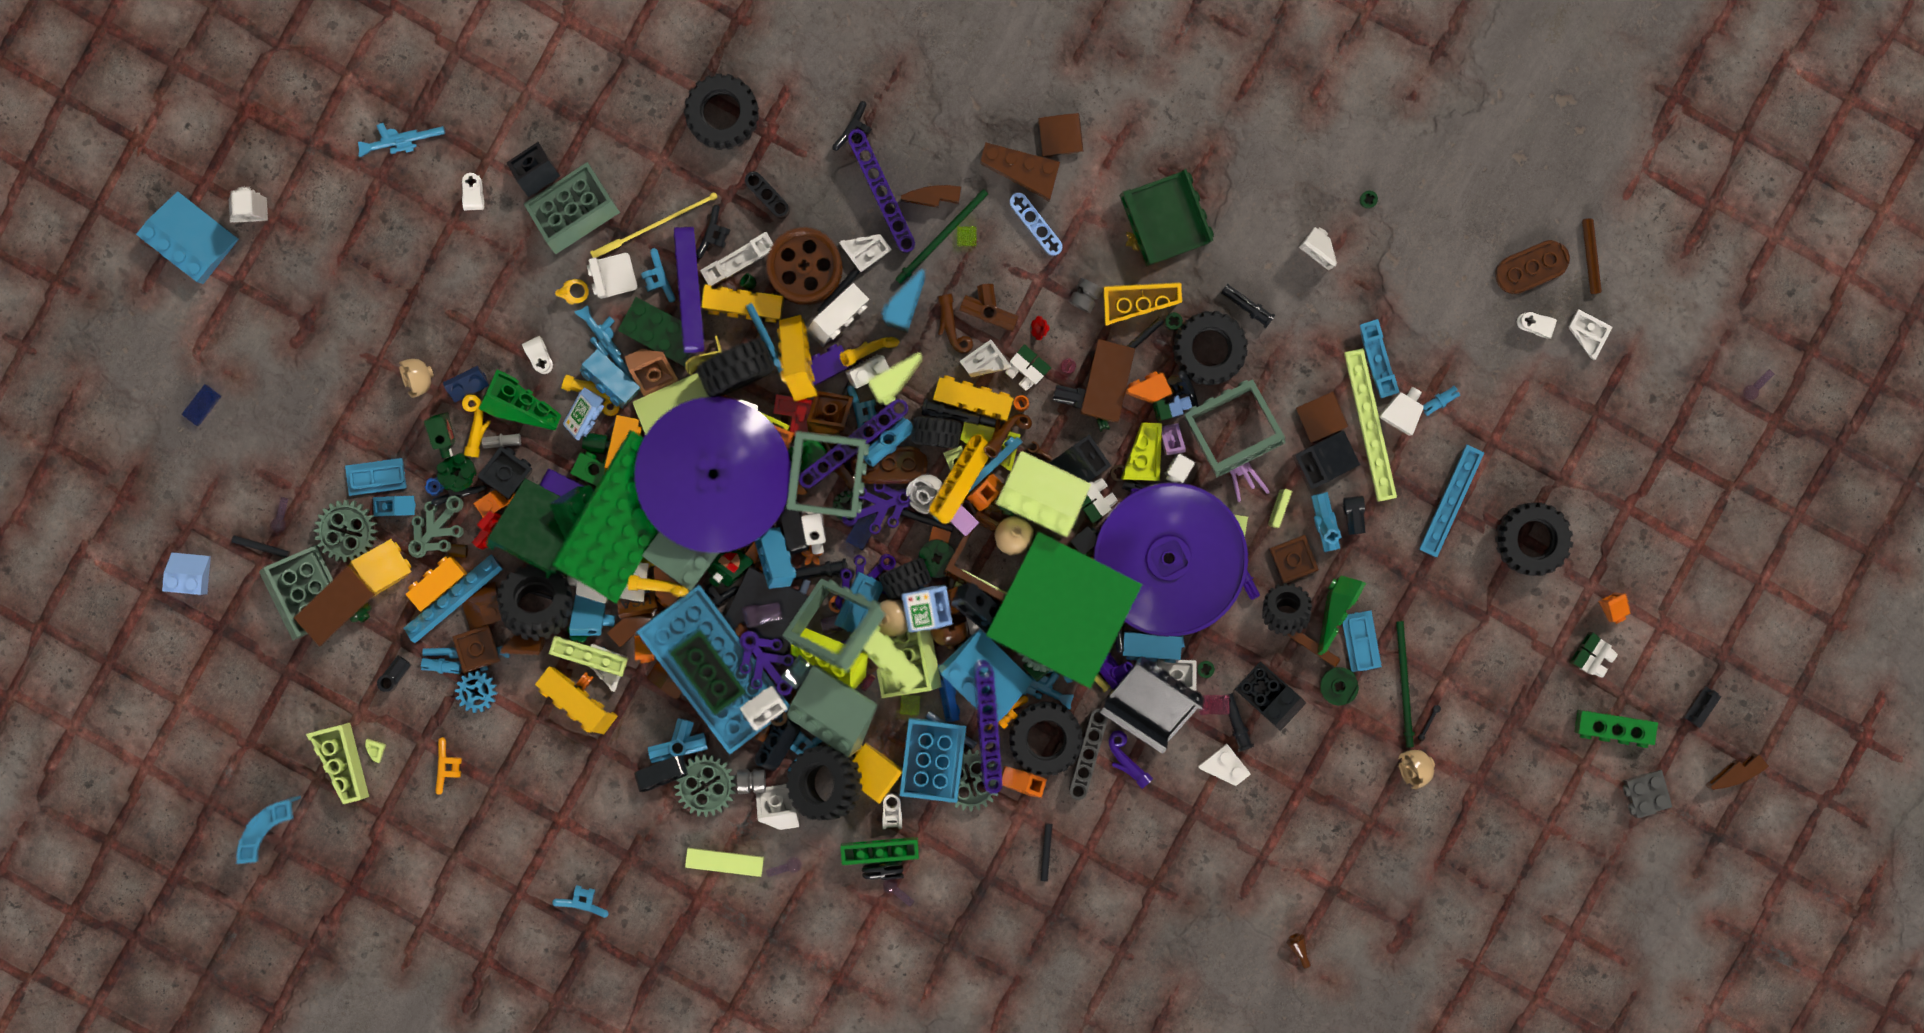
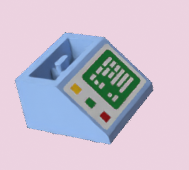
[563,387,604,440]
[902,586,953,632]

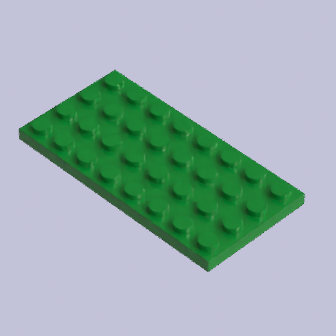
[551,430,659,603]

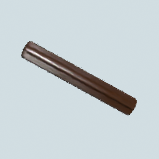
[1582,218,1602,294]

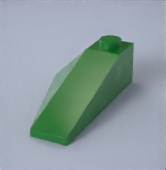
[478,369,562,430]

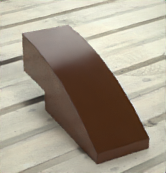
[901,185,962,208]
[607,598,665,647]
[1706,753,1769,790]

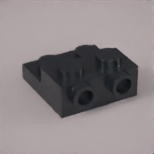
[477,446,532,500]

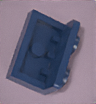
[443,366,489,403]

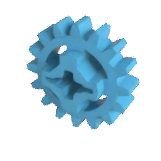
[455,671,498,713]

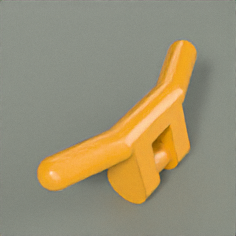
[987,696,1028,730]
[435,737,462,795]

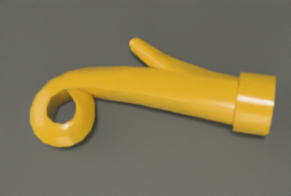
[840,337,900,367]
[561,374,620,416]
[462,394,491,458]
[628,575,689,597]

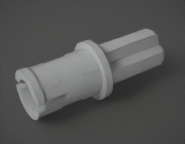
[482,433,521,448]

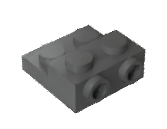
[1623,770,1672,818]

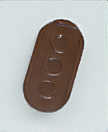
[1495,240,1570,294]
[851,446,928,484]

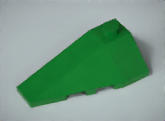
[1317,576,1366,655]

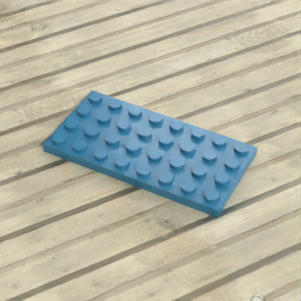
[636,585,790,754]

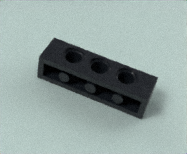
[951,582,1007,647]

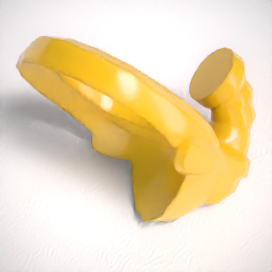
[555,279,589,305]

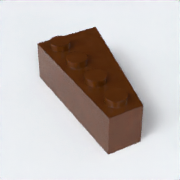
[981,142,1060,202]

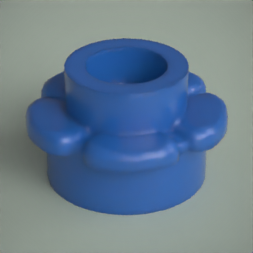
[425,477,444,496]

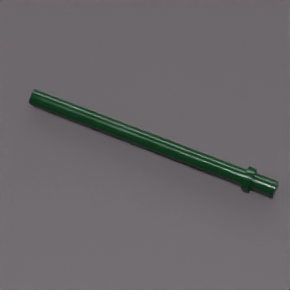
[895,189,988,284]
[1396,621,1415,748]

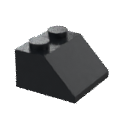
[506,142,560,197]

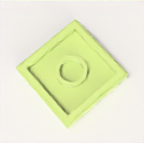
[1268,489,1292,528]

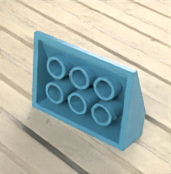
[136,191,239,284]
[882,270,926,333]
[938,628,1033,722]
[900,717,966,803]

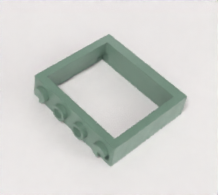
[1184,379,1285,478]
[787,431,869,518]
[783,578,886,672]

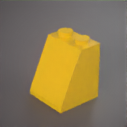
[348,539,411,598]
[853,742,903,804]

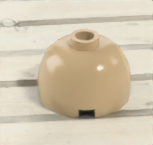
[399,359,434,398]
[995,516,1033,555]
[879,598,908,637]
[1399,750,1435,789]

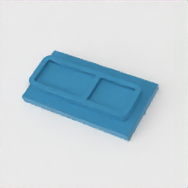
[345,458,407,496]
[834,572,883,633]
[1342,610,1382,672]

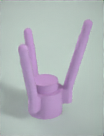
[1230,462,1270,502]

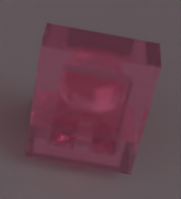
[1199,694,1230,715]

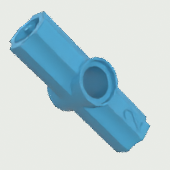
[864,417,913,467]

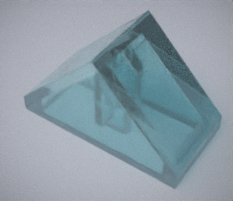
[781,655,813,689]

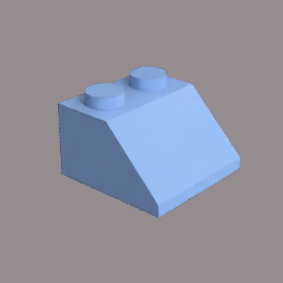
[162,553,211,595]

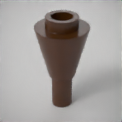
[1287,933,1311,968]

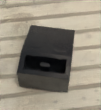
[1292,430,1360,490]
[1048,434,1111,482]
[1235,661,1306,731]

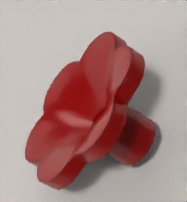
[1031,316,1050,340]

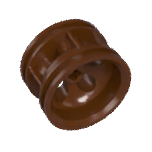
[767,227,843,305]

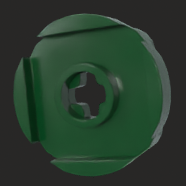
[437,453,477,492]
[918,539,955,578]
[1320,667,1359,706]

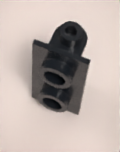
[1684,686,1721,728]

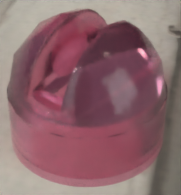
[1061,358,1076,374]

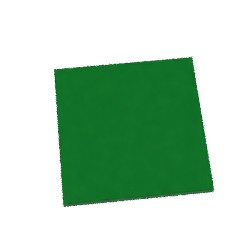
[986,532,1142,689]

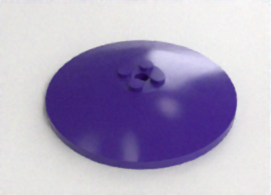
[635,397,791,553]
[1094,482,1248,637]

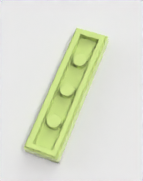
[549,635,629,677]
[685,848,764,877]

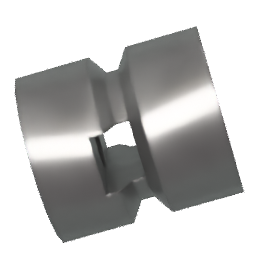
[1069,278,1103,313]
[737,768,766,794]

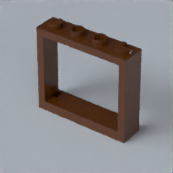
[943,511,1034,605]

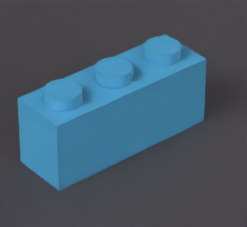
[580,349,640,409]
[754,527,796,589]
[1122,631,1182,663]

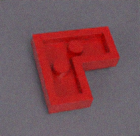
[773,394,813,436]
[471,510,502,550]

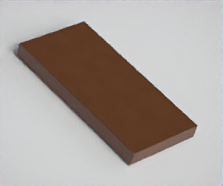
[1080,339,1135,423]
[294,565,376,646]

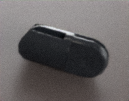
[862,860,904,880]

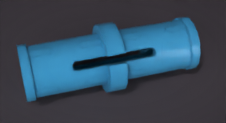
[1423,386,1460,416]
[421,658,462,674]

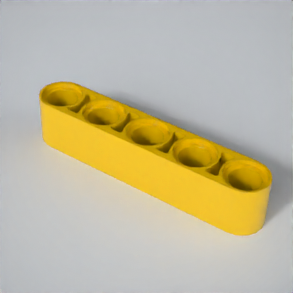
[929,434,989,524]

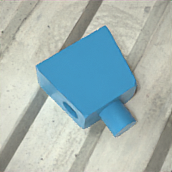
[569,595,616,636]

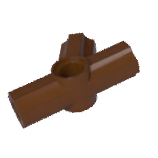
[959,284,1019,332]

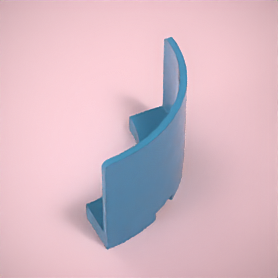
[237,795,301,864]

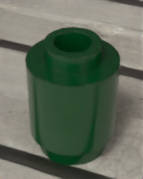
[582,433,611,454]

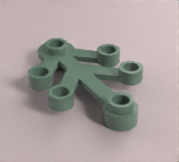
[408,496,464,558]

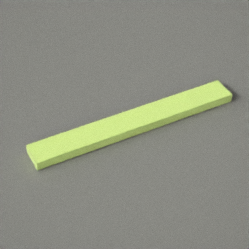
[1344,348,1397,502]

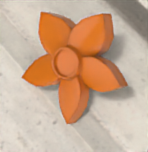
[801,545,823,565]

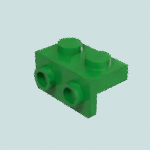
[788,439,827,473]

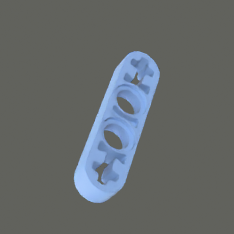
[1010,193,1062,256]

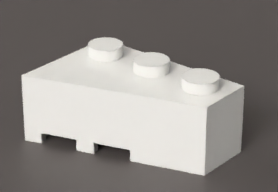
[229,187,268,223]
[807,283,869,347]

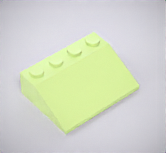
[868,353,923,406]
[632,373,710,435]
[996,451,1091,537]
[876,629,942,698]

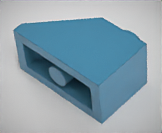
[373,496,416,516]

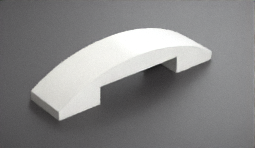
[700,232,773,286]

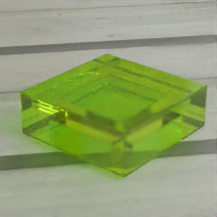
[957,226,977,246]
[900,695,920,715]

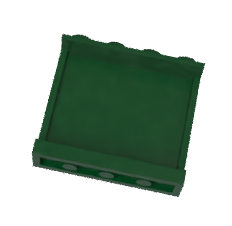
[1119,169,1214,267]
[486,478,565,579]

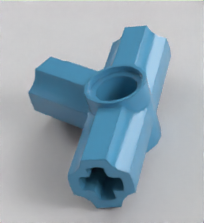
[1311,492,1341,552]
[648,718,708,763]

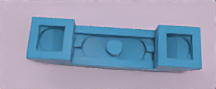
[1359,319,1400,398]

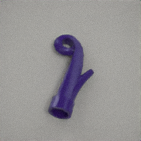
[1108,730,1153,789]

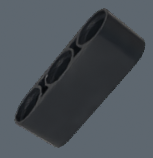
[745,171,790,219]
[780,499,809,555]
[755,717,800,771]
[634,755,688,792]

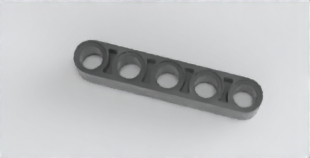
[1069,707,1108,800]

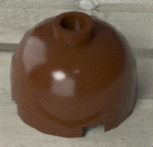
[930,615,968,649]

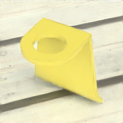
[685,336,722,375]

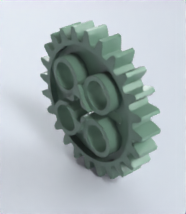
[314,500,378,562]
[949,749,998,812]
[674,754,737,817]

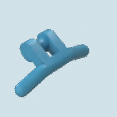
[641,248,676,302]
[847,386,878,436]
[788,731,822,771]
[552,885,609,918]

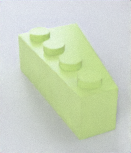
[849,625,924,694]
[306,723,369,804]

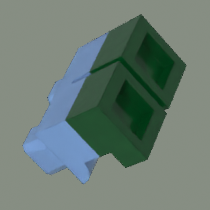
[1152,396,1192,422]

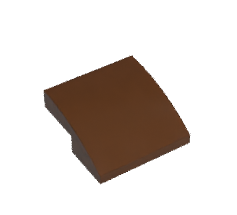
[1038,113,1084,157]
[1296,391,1349,443]

